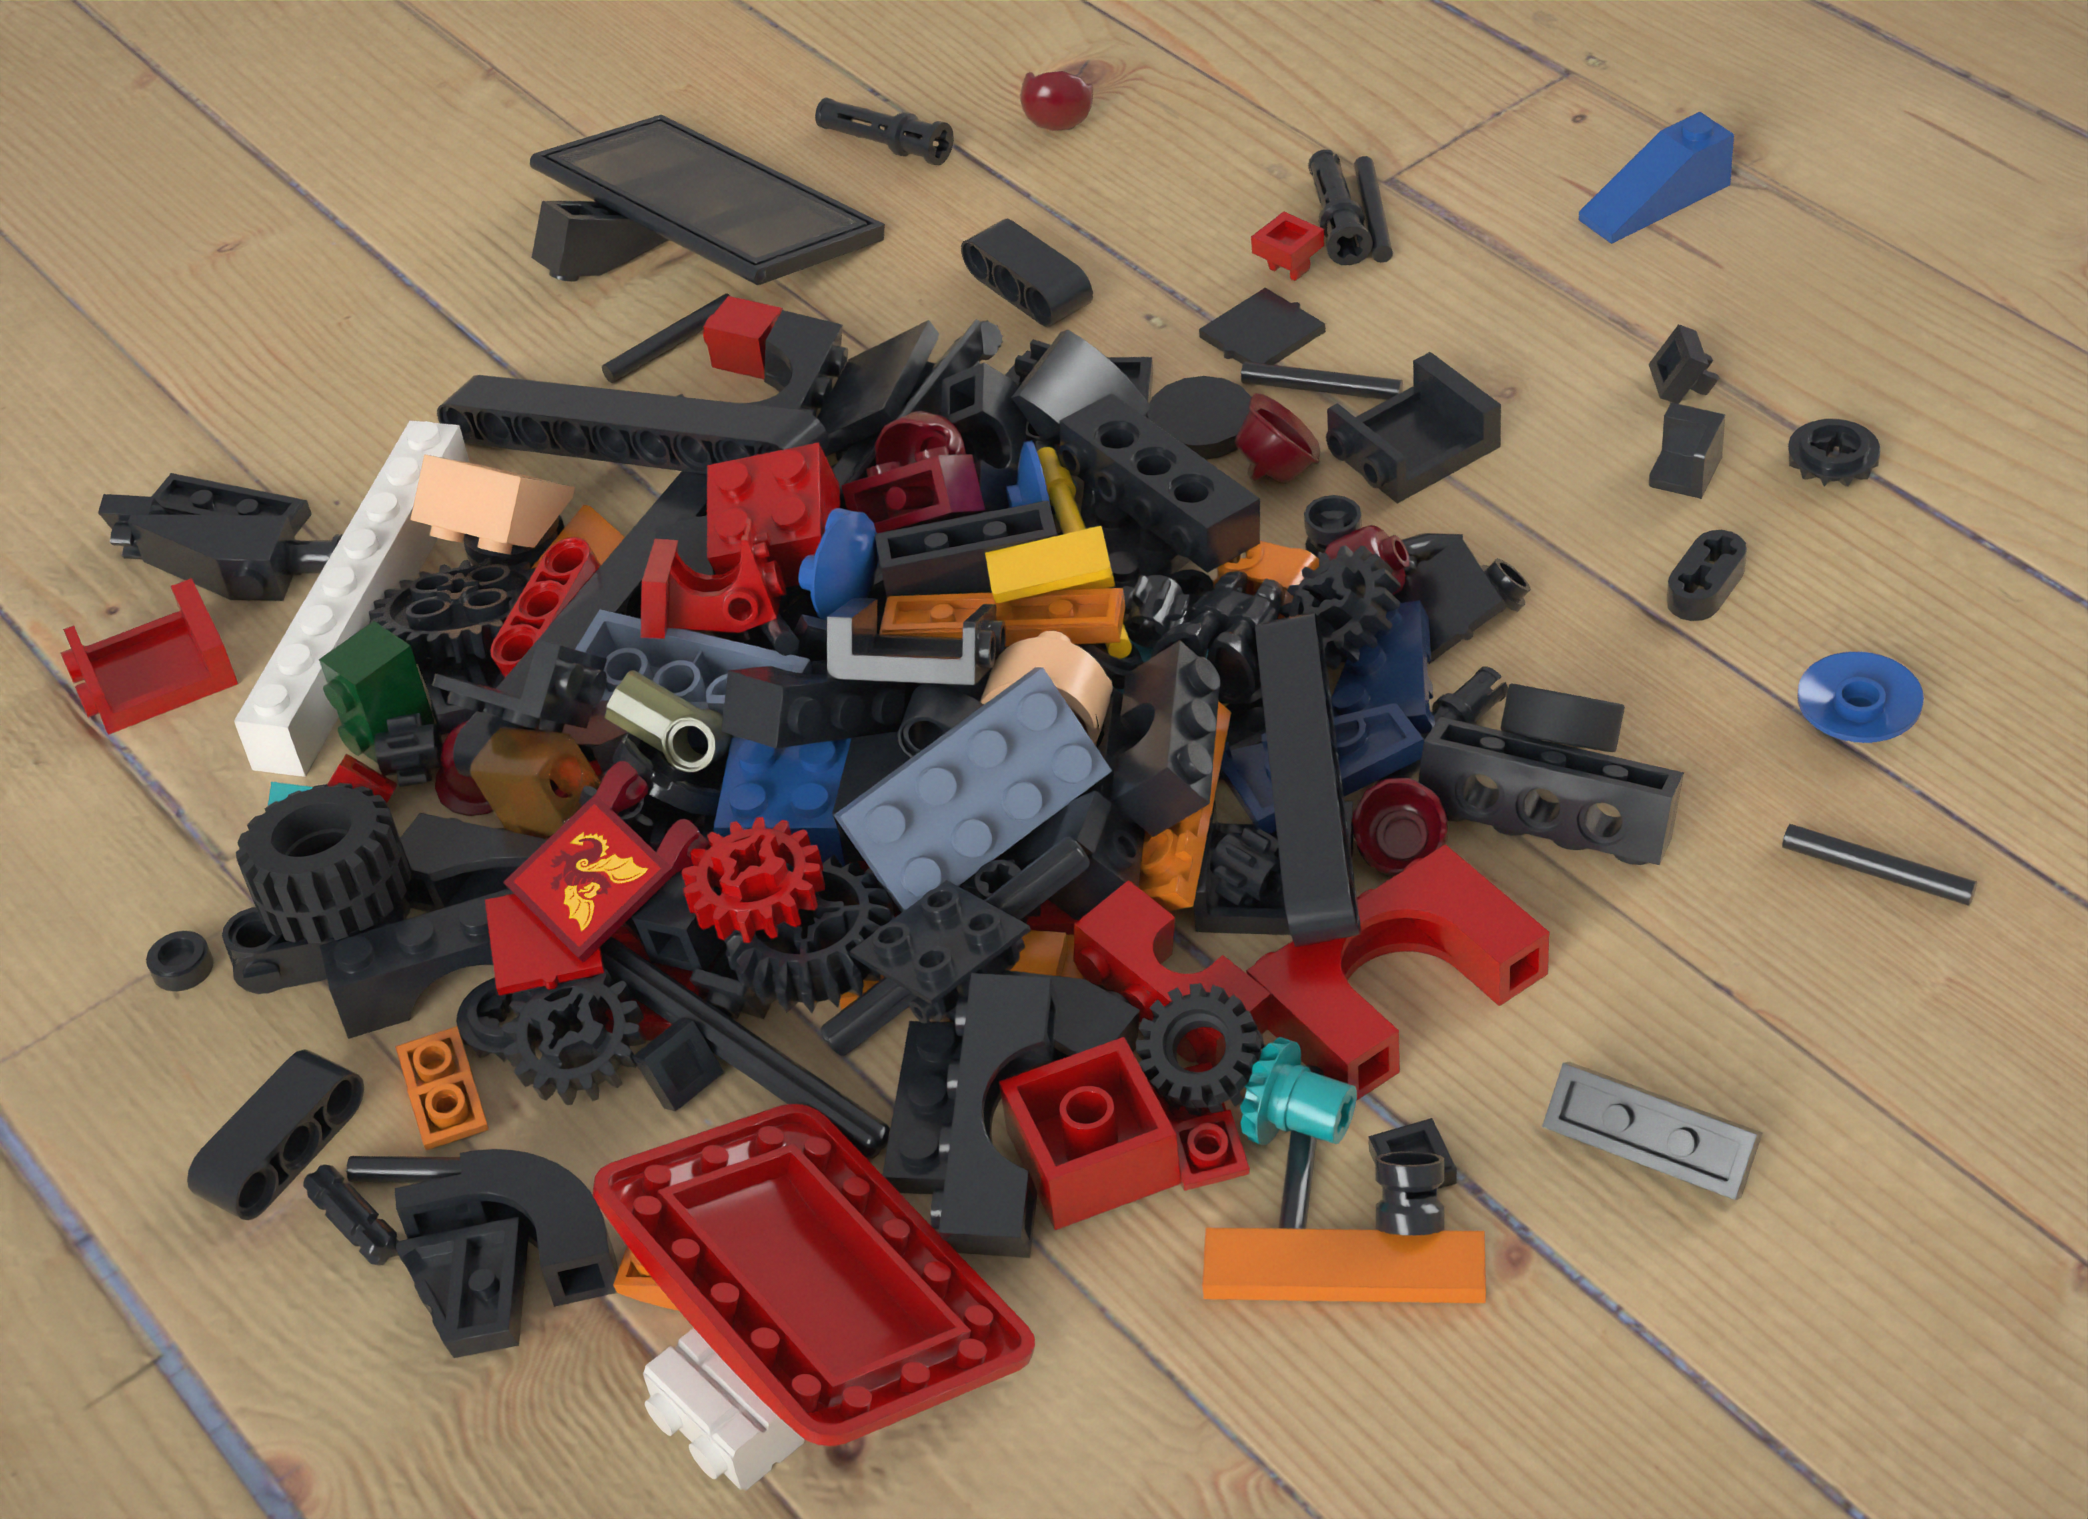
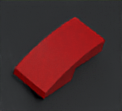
[1147,1061,1250,1191]

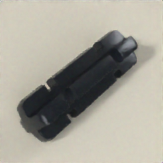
[303,1164,399,1266]

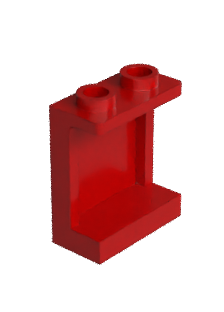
[60,578,238,735]

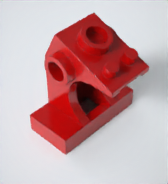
[640,519,786,639]

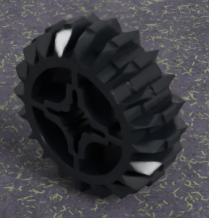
[725,854,895,1013]

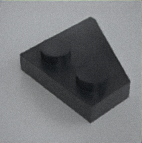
[396,1217,529,1358]

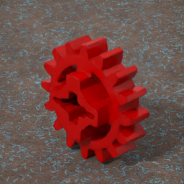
[682,817,825,943]

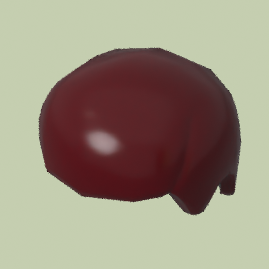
[1020,71,1093,131]
[875,411,966,467]
[1351,778,1448,876]

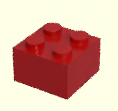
[707,442,840,587]
[999,1037,1181,1230]

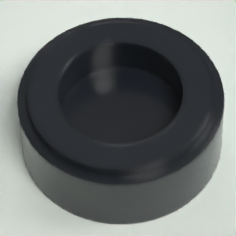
[146,931,213,992]

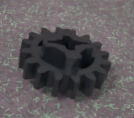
[1279,545,1401,670]
[502,968,646,1105]

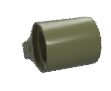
[604,670,733,772]

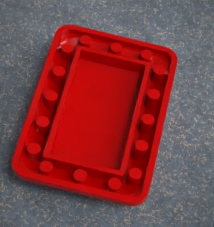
[593,1104,1035,1446]

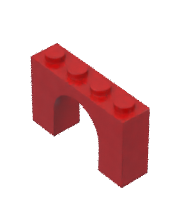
[1246,844,1550,1101]

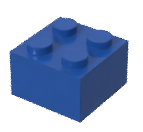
[714,738,851,867]

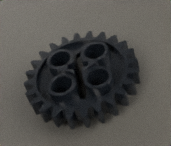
[369,558,537,665]

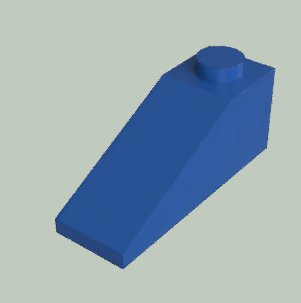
[1578,112,1734,244]

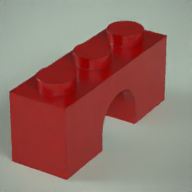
[1073,880,1271,1067]

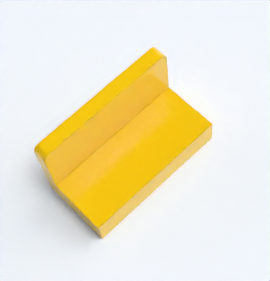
[985,526,1115,603]

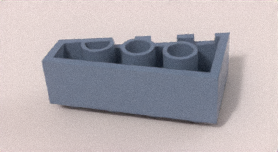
[560,609,812,748]

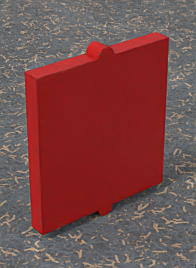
[485,894,604,995]

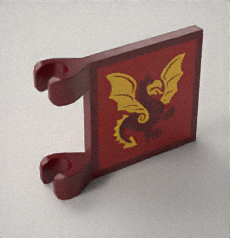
[503,761,710,963]

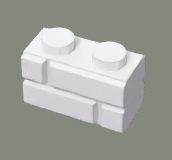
[643,1328,805,1490]

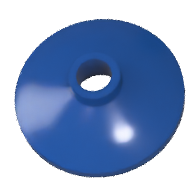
[1006,440,1052,513]
[1797,652,1924,743]

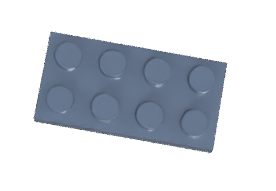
[834,667,1112,913]

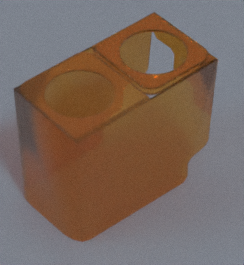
[470,727,619,839]

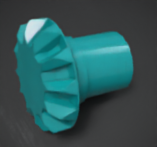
[1240,1037,1357,1145]

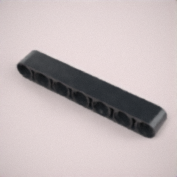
[1255,611,1361,947]

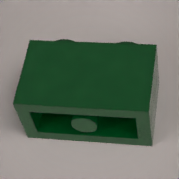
[319,621,435,764]

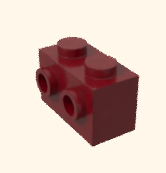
[841,447,985,534]

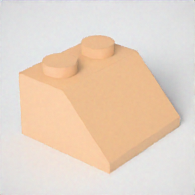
[410,454,575,555]

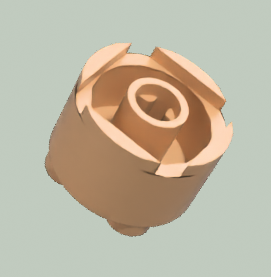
[980,631,1113,746]

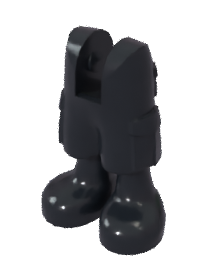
[1150,571,1285,705]

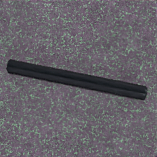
[600,936,890,1158]

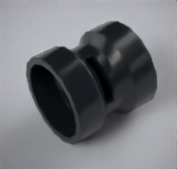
[1304,495,1362,559]
[1375,1151,1444,1235]

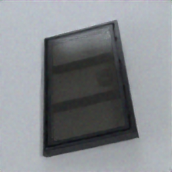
[530,115,885,285]

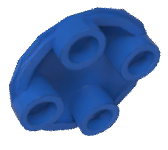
[799,508,879,620]

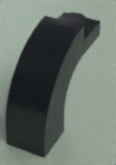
[395,1149,618,1307]

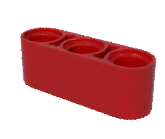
[490,537,601,677]

